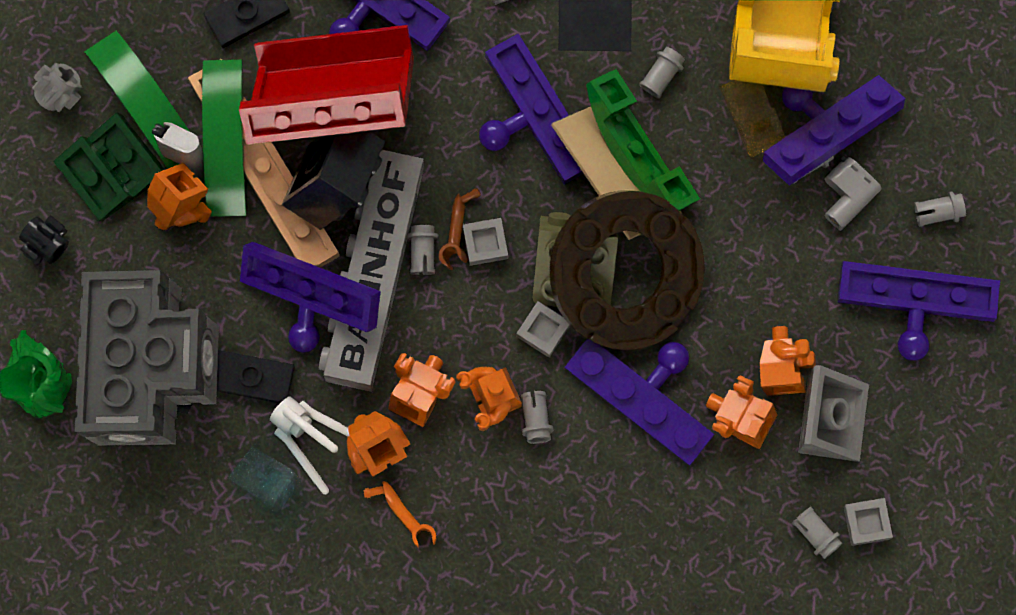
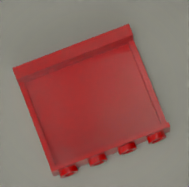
[239,25,414,145]

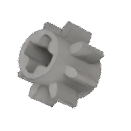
[32,63,82,112]

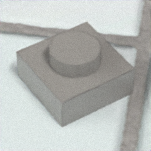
[463,218,508,266]
[516,301,570,358]
[844,498,893,546]

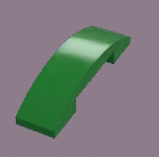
[84,30,190,169]
[202,59,247,217]
[586,69,700,211]

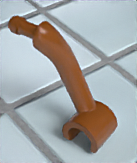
[439,188,481,270]

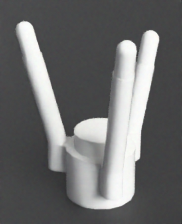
[270,396,349,495]

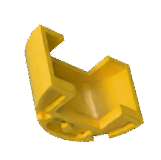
[729,0,840,92]

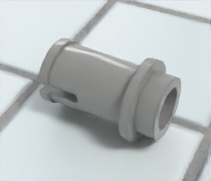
[639,47,685,99]
[914,191,966,227]
[407,225,438,275]
[520,391,554,444]
[792,507,843,559]

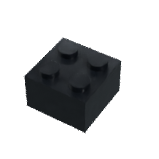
[282,131,385,230]

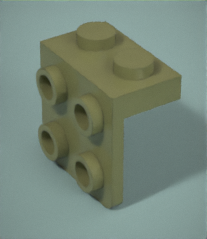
[533,212,618,307]

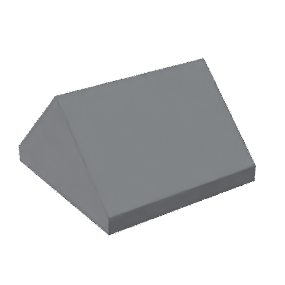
[798,365,869,462]

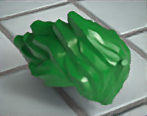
[0,330,72,419]

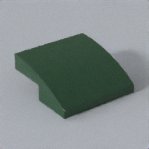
[53,113,165,221]

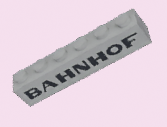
[319,150,424,392]

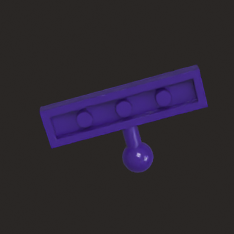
[329,0,450,51]
[479,33,584,185]
[763,75,906,186]
[240,242,381,353]
[837,261,1000,361]
[565,339,714,466]

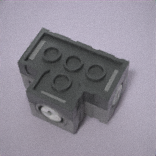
[74,270,219,446]

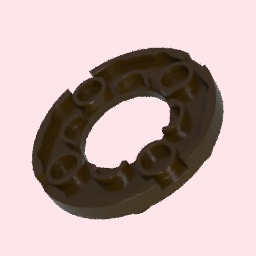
[549,190,705,350]

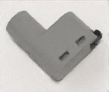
[152,122,204,181]
[825,155,881,231]

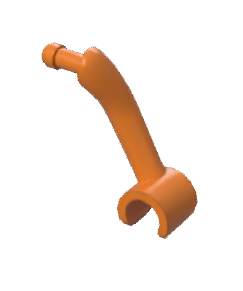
[363,481,436,548]

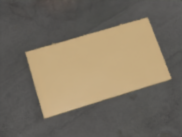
[551,107,682,240]

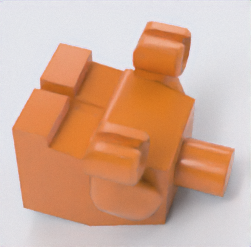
[147,163,212,230]
[760,326,816,395]
[388,353,456,427]
[456,367,522,431]
[706,375,777,449]
[347,411,410,477]

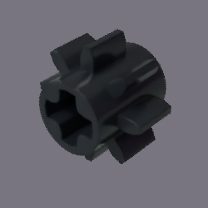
[19,215,69,265]

